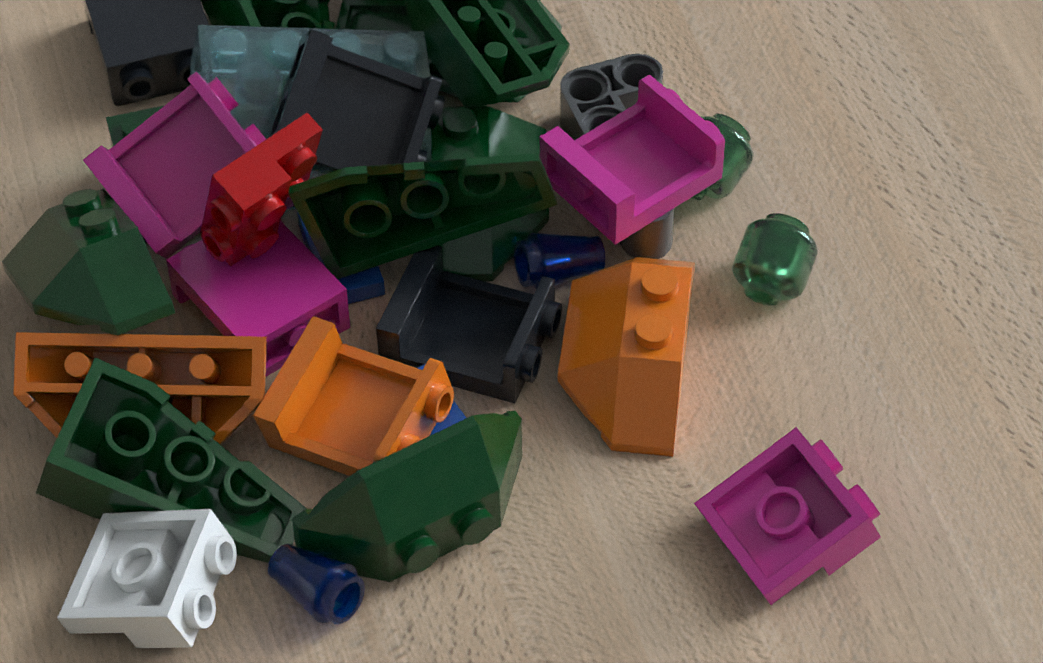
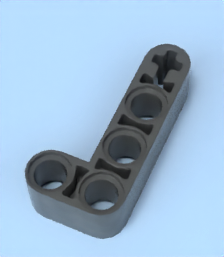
[560,53,675,259]

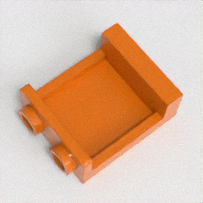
[253,316,454,476]

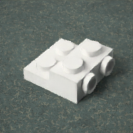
[57,509,237,648]

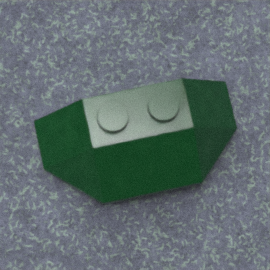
[404,0,570,108]
[431,106,549,282]
[2,188,176,336]
[292,411,522,582]

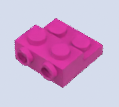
[694,427,881,605]

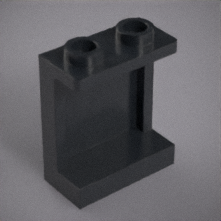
[83,0,221,106]
[268,29,445,171]
[376,246,562,404]

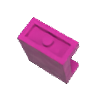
[83,71,266,259]
[540,75,725,245]
[166,221,351,377]

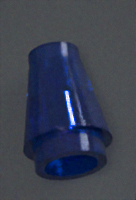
[514,233,606,289]
[268,544,365,624]

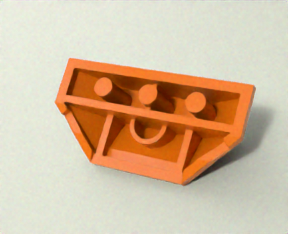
[557,257,695,457]
[13,332,267,445]

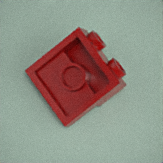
[200,113,323,267]

